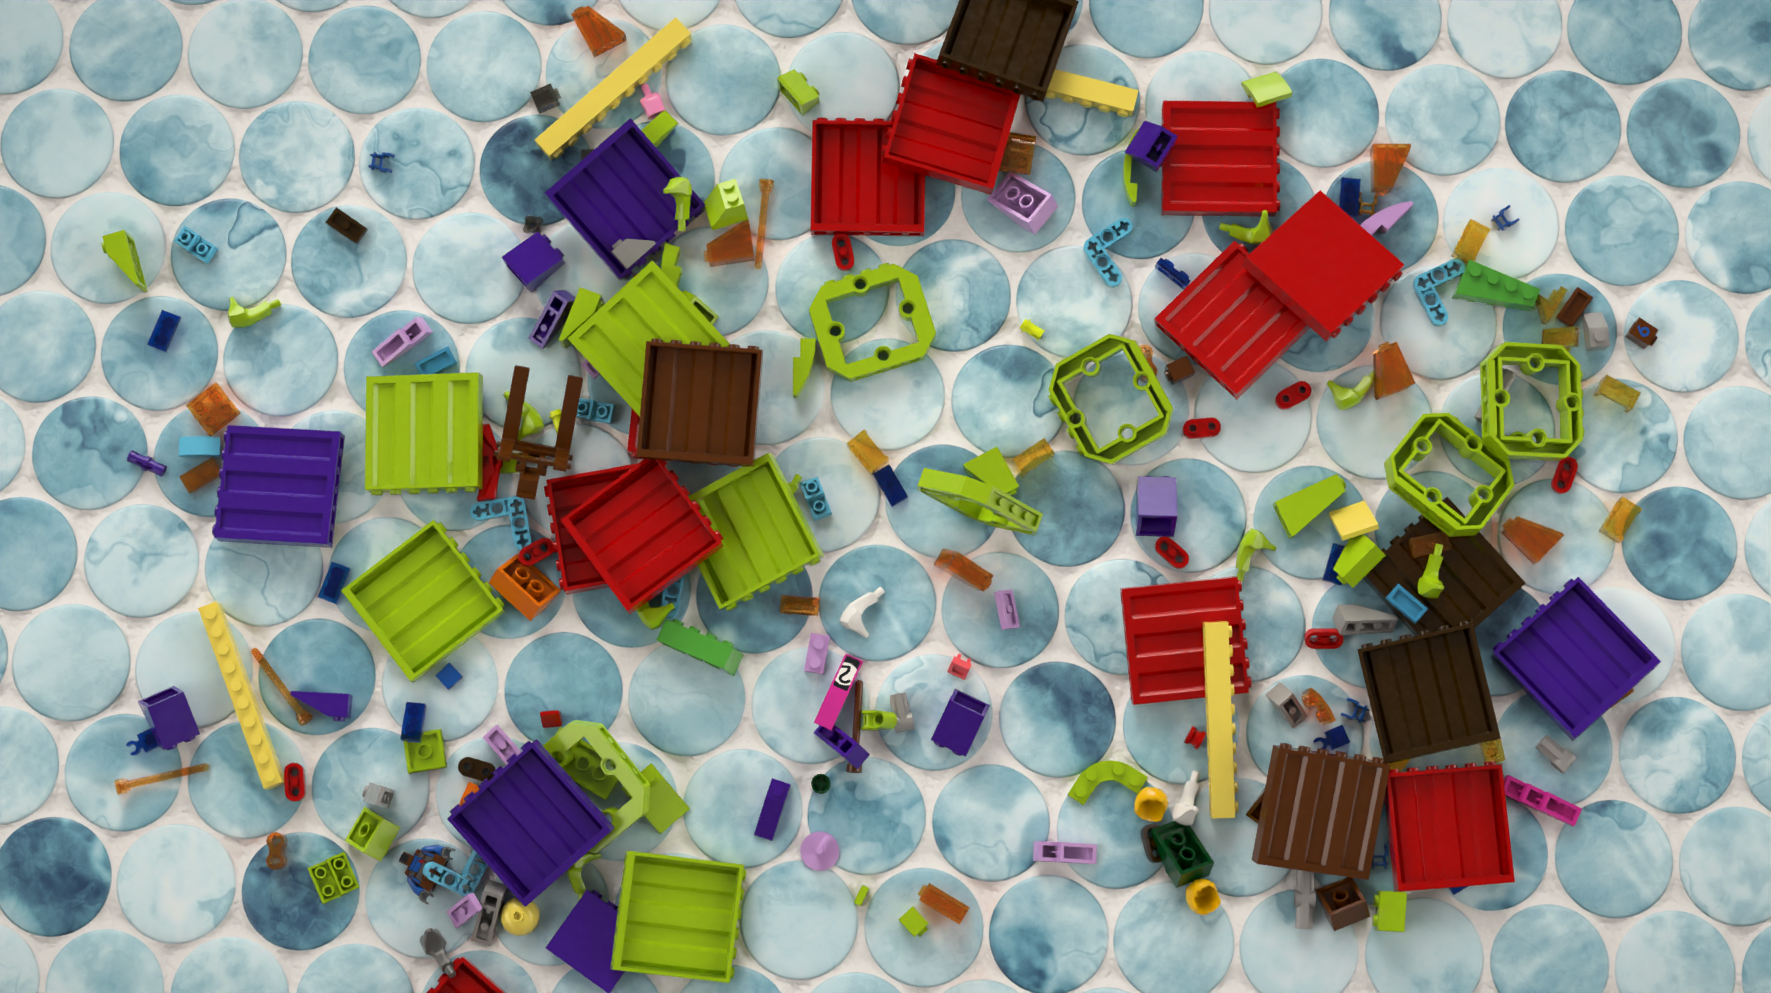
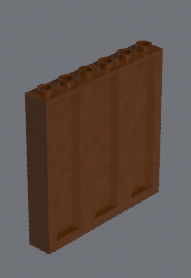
[636,339,763,467]
[1252,743,1390,880]

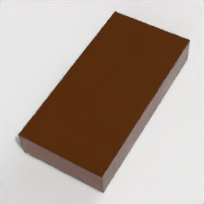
[1555,287,1593,329]

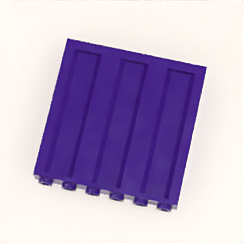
[544,118,705,280]
[212,425,345,548]
[1491,577,1661,741]
[447,739,615,907]

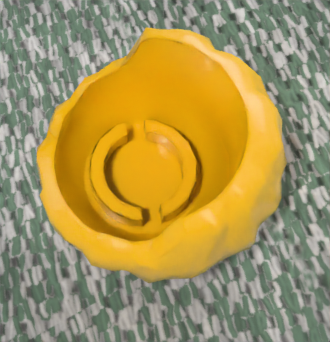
[1134,787,1169,822]
[1185,878,1221,916]

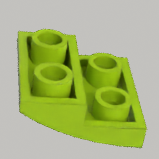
[1241,71,1293,107]
[307,852,360,905]

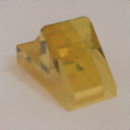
[1535,286,1567,325]
[1542,327,1579,351]
[1479,739,1506,763]

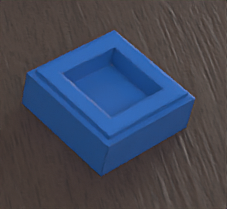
[435,662,463,690]

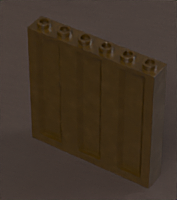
[936,0,1079,102]
[1363,497,1525,636]
[1357,621,1501,764]

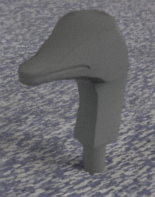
[420,928,456,978]

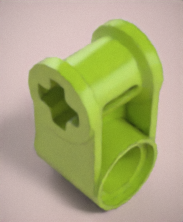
[861,710,897,731]

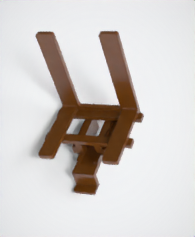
[494,365,583,500]

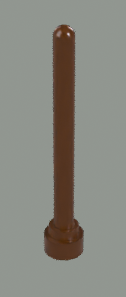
[846,680,863,773]

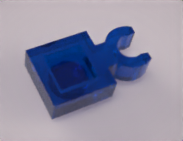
[1313,725,1350,750]
[126,729,159,756]

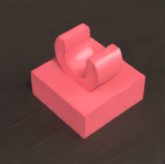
[947,654,972,680]

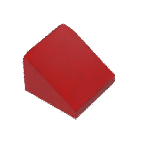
[540,710,562,728]

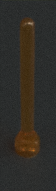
[755,179,774,269]
[251,648,313,726]
[115,763,209,795]

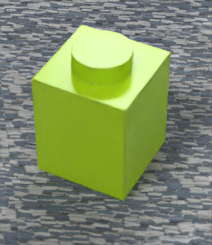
[898,906,929,937]

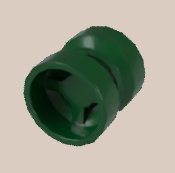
[811,774,831,794]

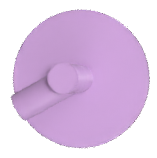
[800,832,839,871]

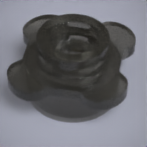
[523,215,543,234]

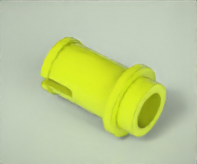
[1020,319,1045,340]
[549,409,561,434]

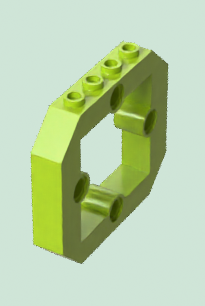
[809,263,936,382]
[1048,334,1174,465]
[1480,342,1585,461]
[1384,413,1515,537]
[917,468,1043,536]
[543,720,650,853]

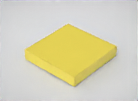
[1329,500,1379,541]

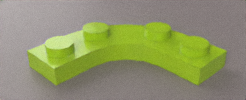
[1067,760,1148,805]

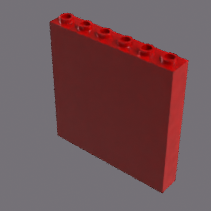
[1242,190,1404,342]

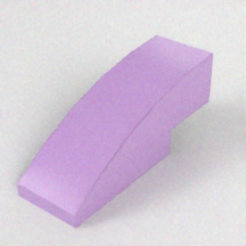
[1360,201,1414,235]
[372,317,433,367]
[1033,841,1097,864]

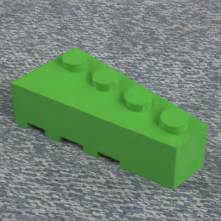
[1451,260,1540,311]
[656,618,744,676]

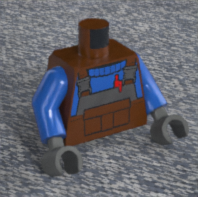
[399,845,456,905]

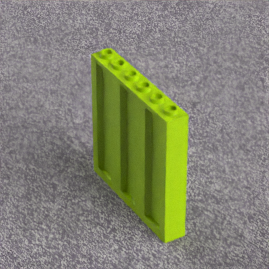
[567,261,730,416]
[365,372,483,496]
[688,453,824,611]
[341,520,505,683]
[610,851,746,983]

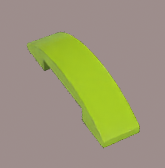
[1122,128,1139,207]

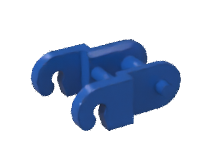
[368,152,395,173]
[1491,205,1520,231]
[1341,698,1369,723]
[1371,843,1388,869]

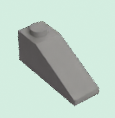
[1332,604,1398,635]
[362,782,395,809]
[471,880,508,946]

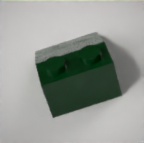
[1151,821,1214,888]

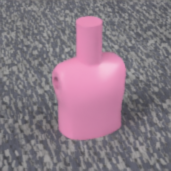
[640,84,665,119]

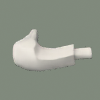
[839,587,885,638]
[1173,771,1200,826]

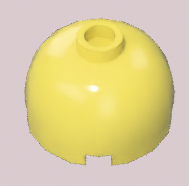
[500,897,540,936]

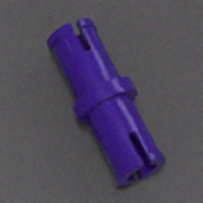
[127,450,167,477]

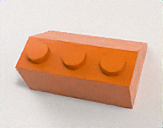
[488,553,561,621]

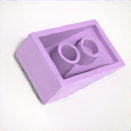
[987,171,1058,235]

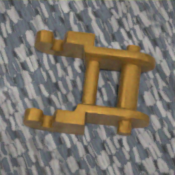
[1357,192,1378,216]

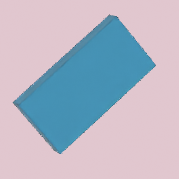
[414,347,457,374]
[1385,584,1428,624]

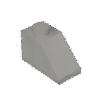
[611,239,656,269]
[1582,312,1610,351]
[1266,682,1307,729]

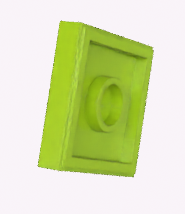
[402,729,447,774]

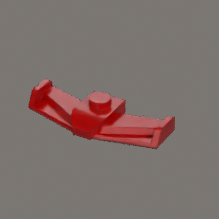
[477,424,503,502]

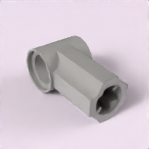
[890,692,915,733]
[1535,735,1577,774]

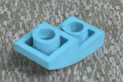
[174,226,218,264]
[576,398,617,424]
[178,436,220,458]
[800,476,832,522]

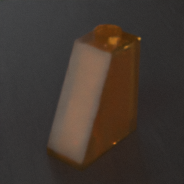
[571,6,627,58]
[1370,144,1411,195]
[704,220,755,267]
[1373,342,1415,400]
[1501,516,1564,564]
[934,549,994,592]
[918,883,970,925]

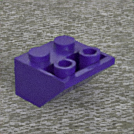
[1124,121,1178,172]

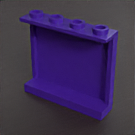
[545,889,625,993]

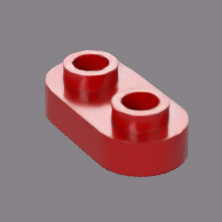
[832,233,854,271]
[1275,381,1312,410]
[1182,417,1221,439]
[1551,456,1578,494]
[1155,536,1189,569]
[517,538,554,567]
[1304,628,1344,649]
[284,763,306,802]

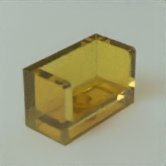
[1451,219,1491,264]
[1593,375,1641,413]
[847,429,889,475]
[1012,438,1055,478]
[1599,497,1642,543]

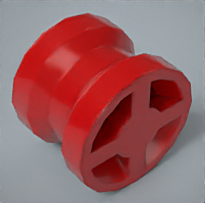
[1184,726,1206,750]

